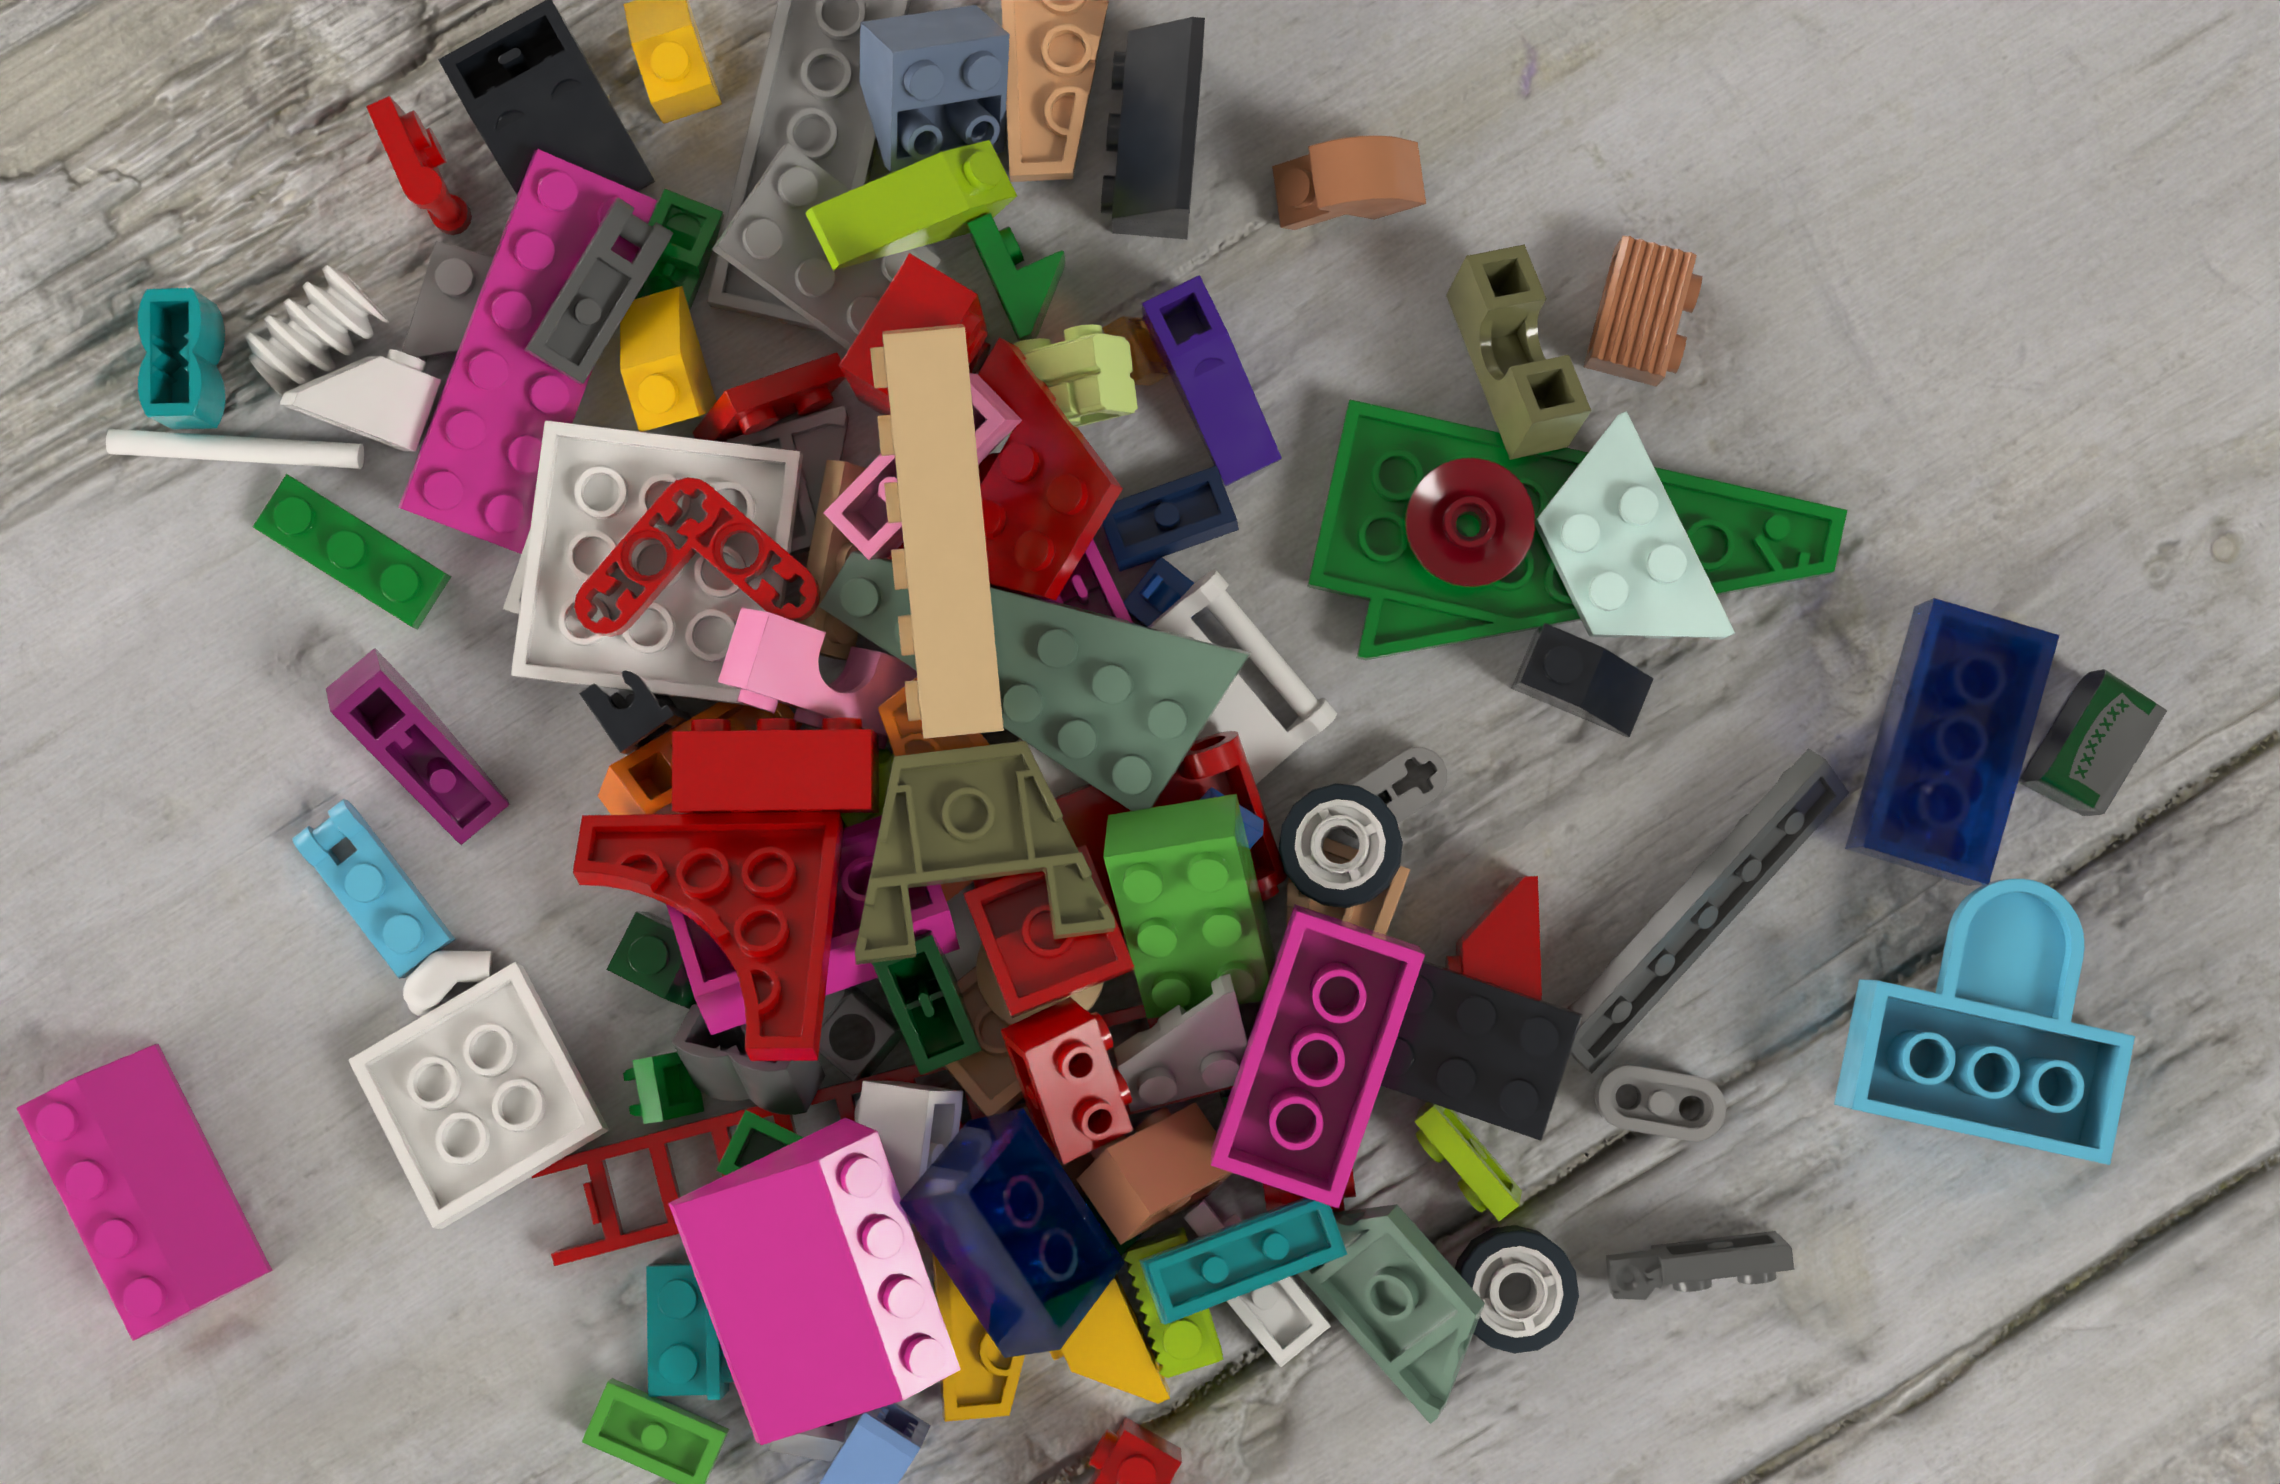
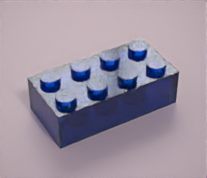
[1845,598,2060,886]

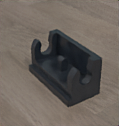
[579,670,692,755]

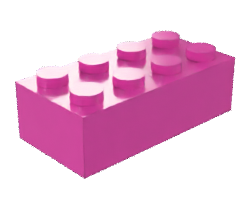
[1211,904,1425,1209]

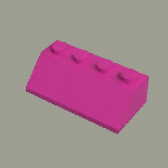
[666,815,960,1035]
[16,1044,273,1341]

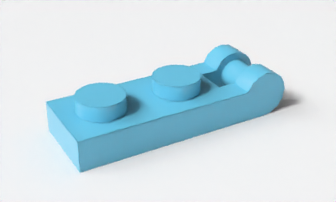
[292,799,455,979]

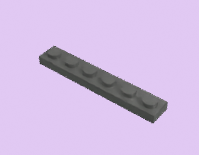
[1567,748,1849,1074]

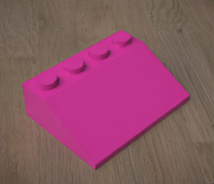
[668,1118,961,1445]

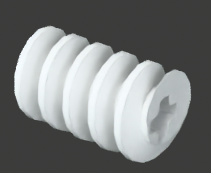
[245,265,389,396]

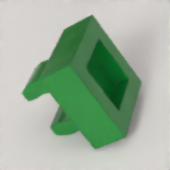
[623,1051,704,1124]

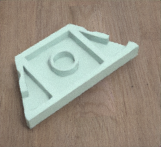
[1535,411,1735,640]

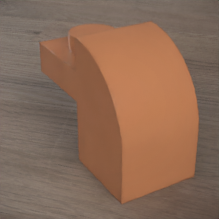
[1272,136,1426,230]

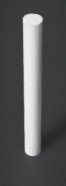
[106,429,364,469]

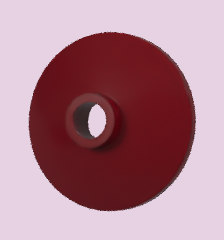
[1405,458,1535,587]

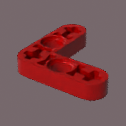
[574,477,821,637]

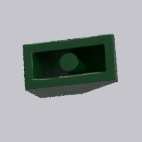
[606,911,697,1009]

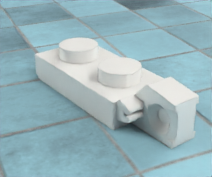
[1182,1199,1331,1367]

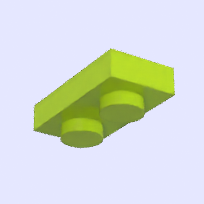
[1414,1102,1522,1221]

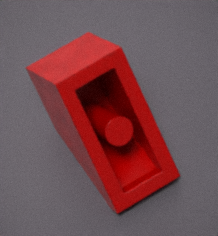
[1445,876,1542,1000]

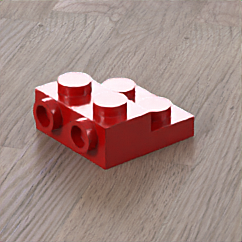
[963,845,1135,1018]

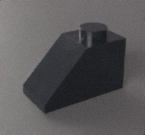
[1511,623,1654,738]

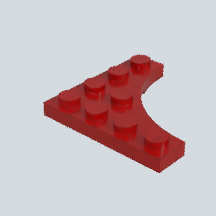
[573,811,844,1061]

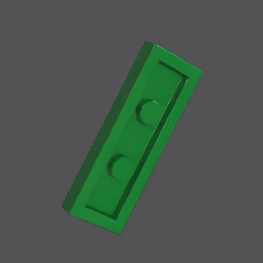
[252,474,452,630]

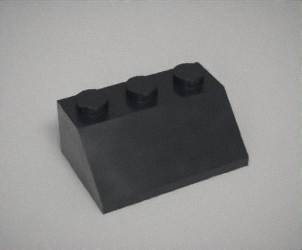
[1101,17,1205,240]

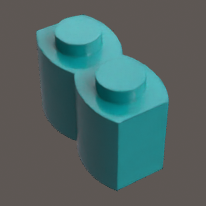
[138,288,226,429]

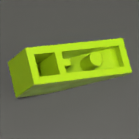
[805,140,1017,271]

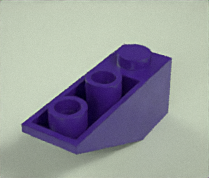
[1142,275,1282,487]

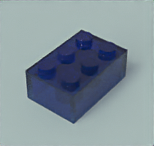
[899,1108,1125,1358]

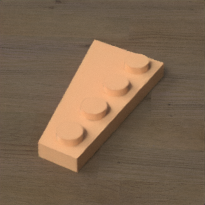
[1001,0,1109,182]

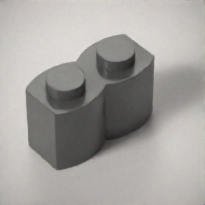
[672,1004,826,1115]

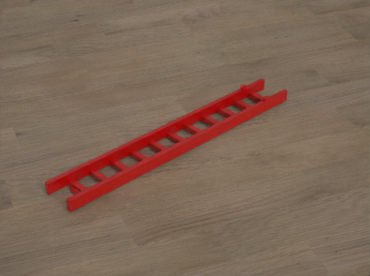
[532,1004,1233,1266]

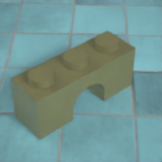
[1446,244,1591,460]

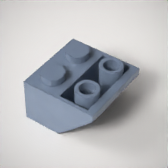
[860,5,1010,172]

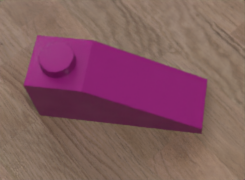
[326,648,510,845]

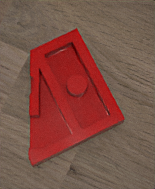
[692,352,846,442]

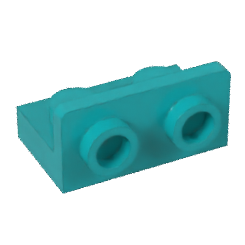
[646,1263,734,1400]

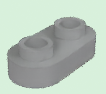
[1595,1064,1727,1142]

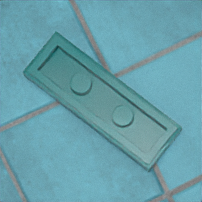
[1139,1197,1348,1325]

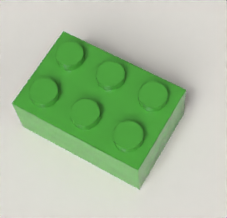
[1103,794,1275,1019]

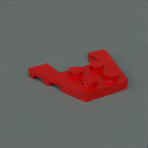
[887,337,1123,601]

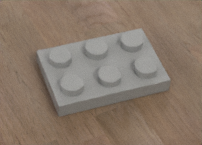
[712,143,941,350]

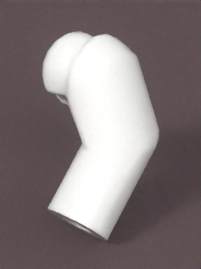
[403,951,493,1017]

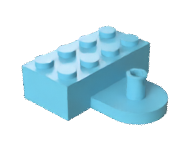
[1834,879,2135,1165]

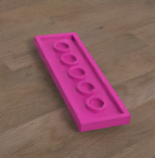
[398,149,657,554]

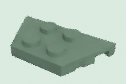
[1298,1204,1485,1424]

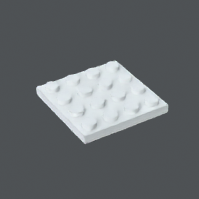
[511,421,803,705]

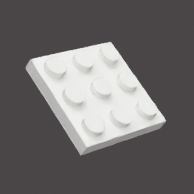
[348,962,609,1230]

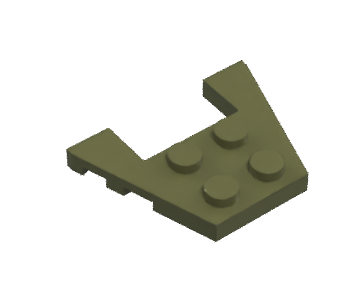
[854,741,1116,965]

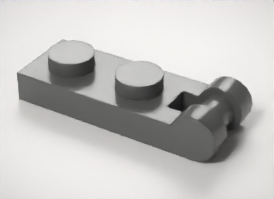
[525,197,673,385]

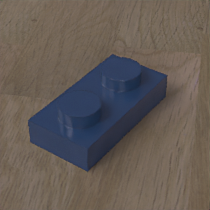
[1102,466,1239,572]

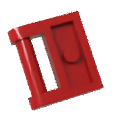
[366,96,472,235]

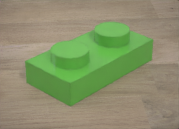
[582,1378,730,1484]

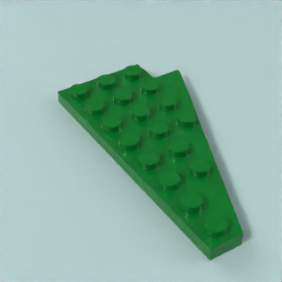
[1307,399,1847,661]

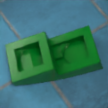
[635,189,724,310]

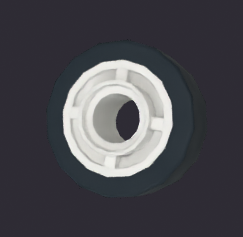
[1279,783,1403,908]
[1455,1225,1579,1354]

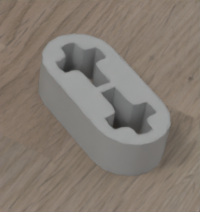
[1342,747,1447,839]

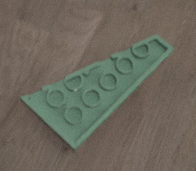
[818,551,1251,811]

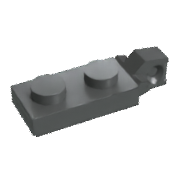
[1606,1231,1794,1300]

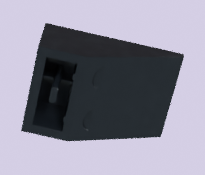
[438,0,655,195]

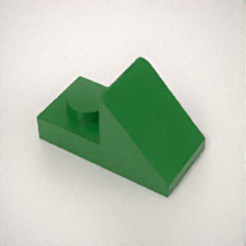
[967,213,1066,342]

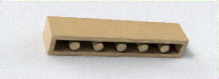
[870,324,1004,739]

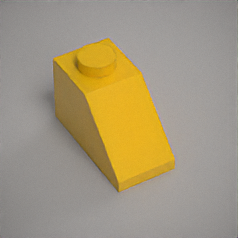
[623,0,723,124]
[620,286,717,432]
[1039,1271,1170,1404]

